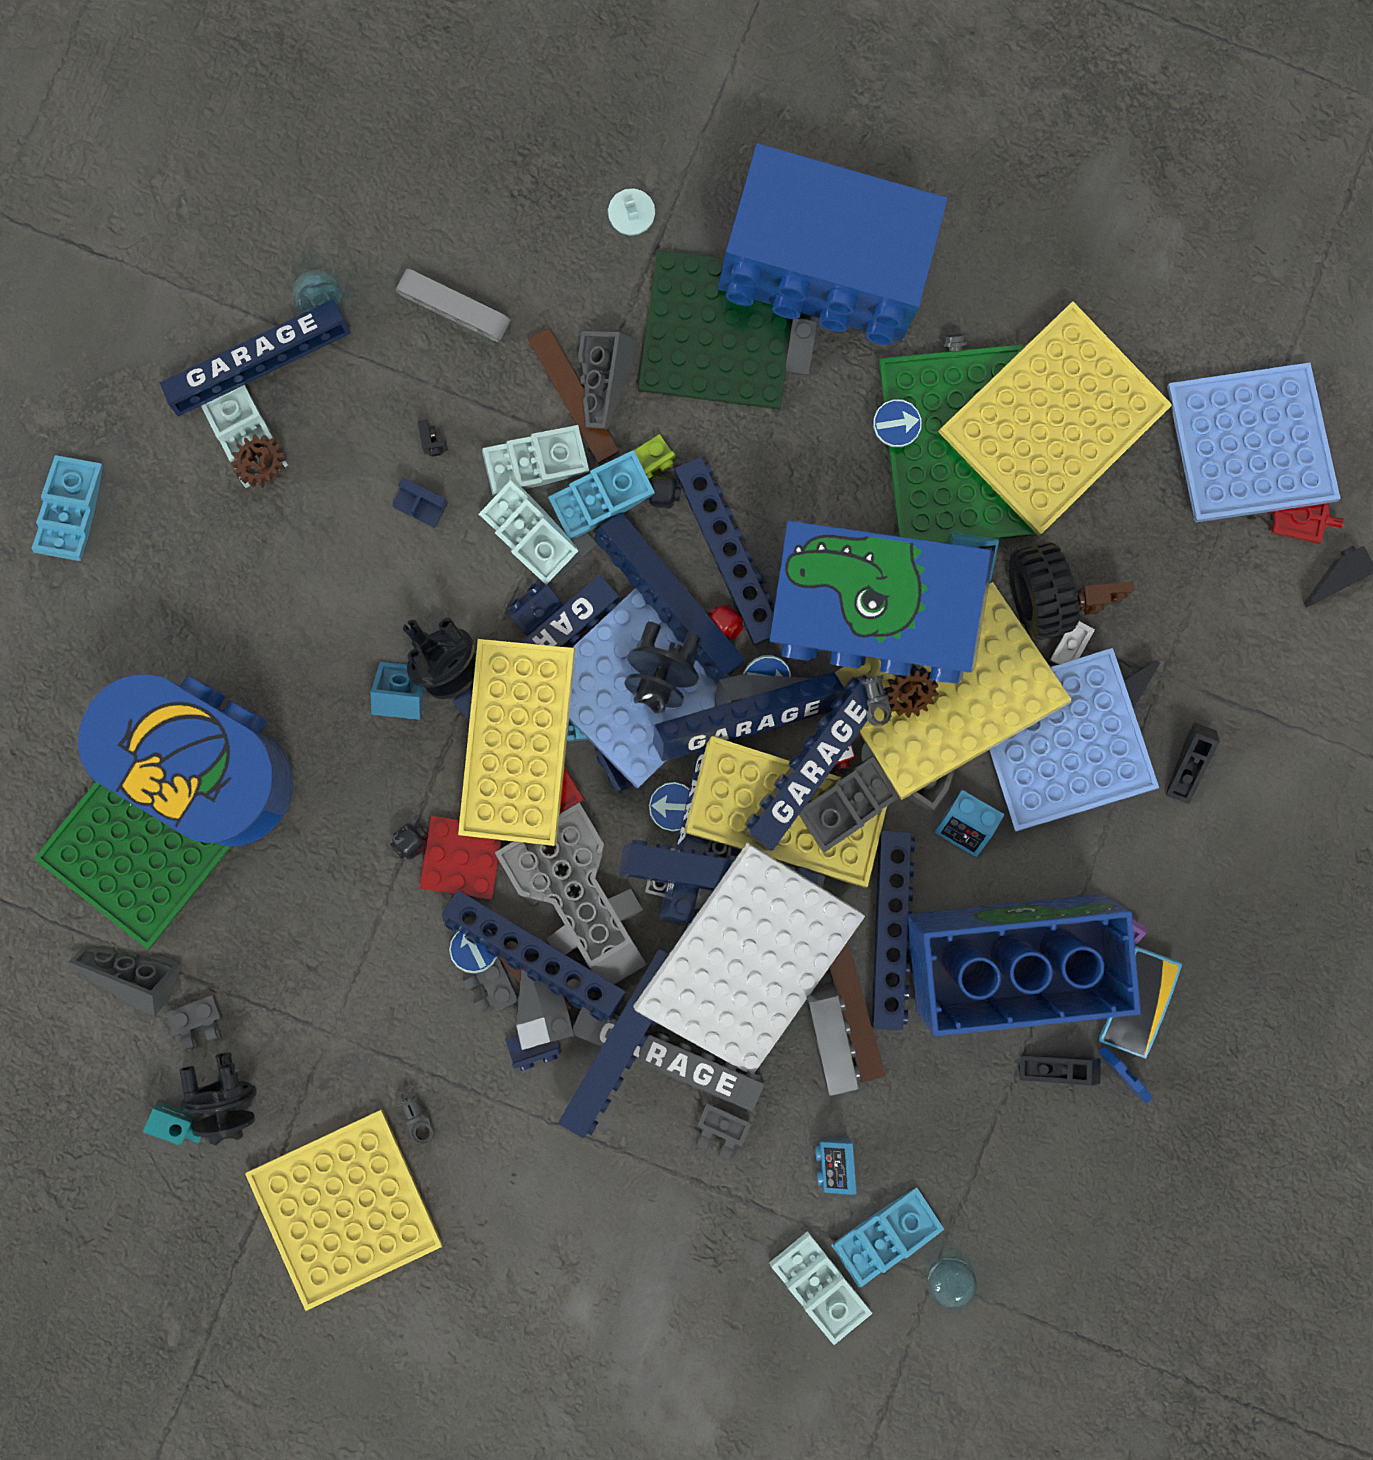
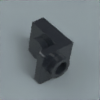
[418,420,448,457]

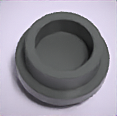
[943,334,967,351]

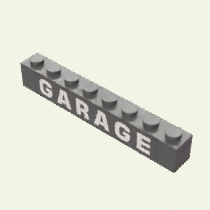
[572,1007,764,1112]

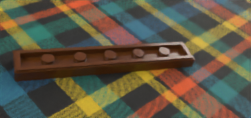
[528,328,619,464]
[829,941,885,1083]

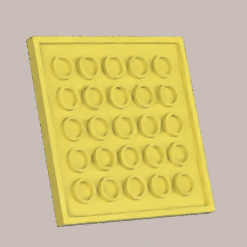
[245,1109,443,1311]

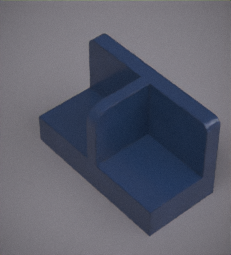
[393,477,448,528]

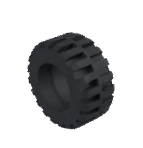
[1009,542,1080,640]

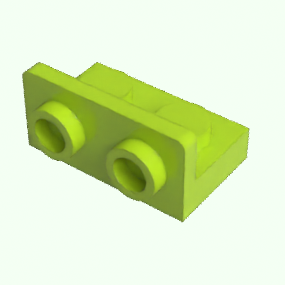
[634,434,676,480]

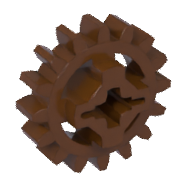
[231,434,286,488]
[884,665,939,718]

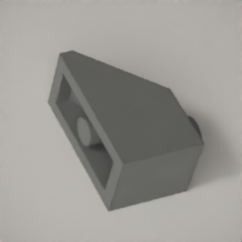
[785,319,817,376]

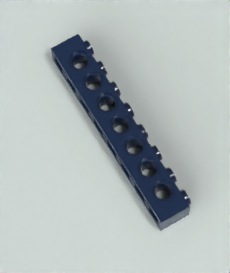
[675,457,774,646]
[871,831,915,1030]
[442,890,625,1023]

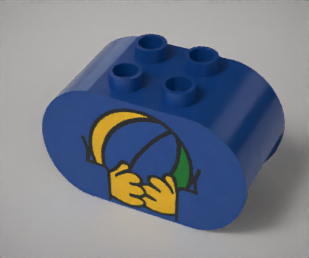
[78,674,293,847]

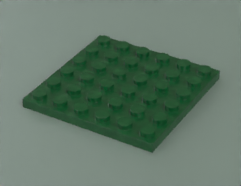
[638,250,792,410]

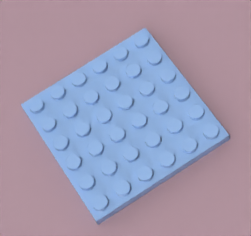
[1167,363,1340,523]
[569,588,730,789]
[989,648,1159,832]

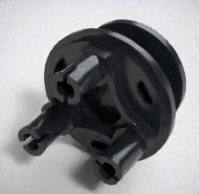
[403,618,476,699]
[624,621,702,714]
[179,1052,257,1146]

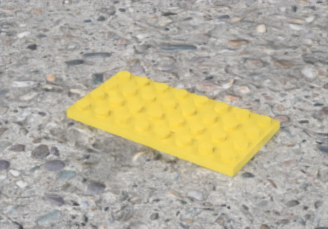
[458,639,576,846]
[684,736,887,887]

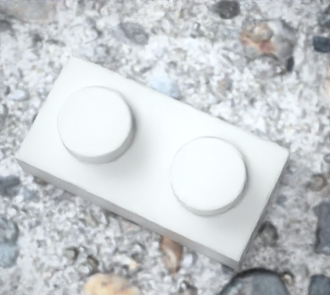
[1049,621,1095,665]

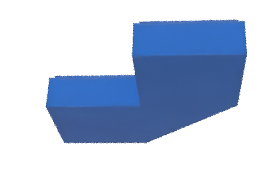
[1098,1047,1152,1104]

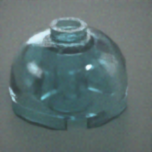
[292,269,343,313]
[927,1257,977,1310]

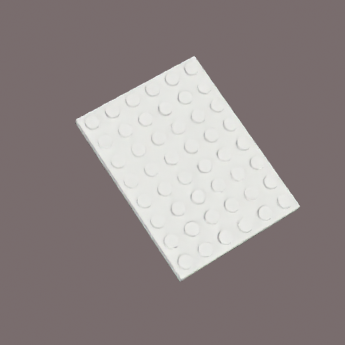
[633,842,865,1073]

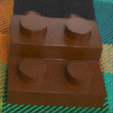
[1077,581,1135,615]

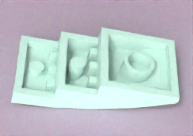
[201,385,288,488]
[482,425,589,496]
[479,479,579,584]
[769,1231,872,1345]

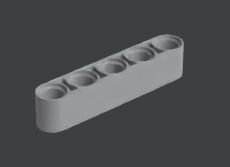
[395,269,511,342]

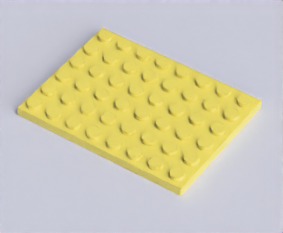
[938,301,1172,536]
[835,582,1071,800]

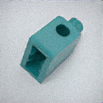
[143,1101,201,1145]

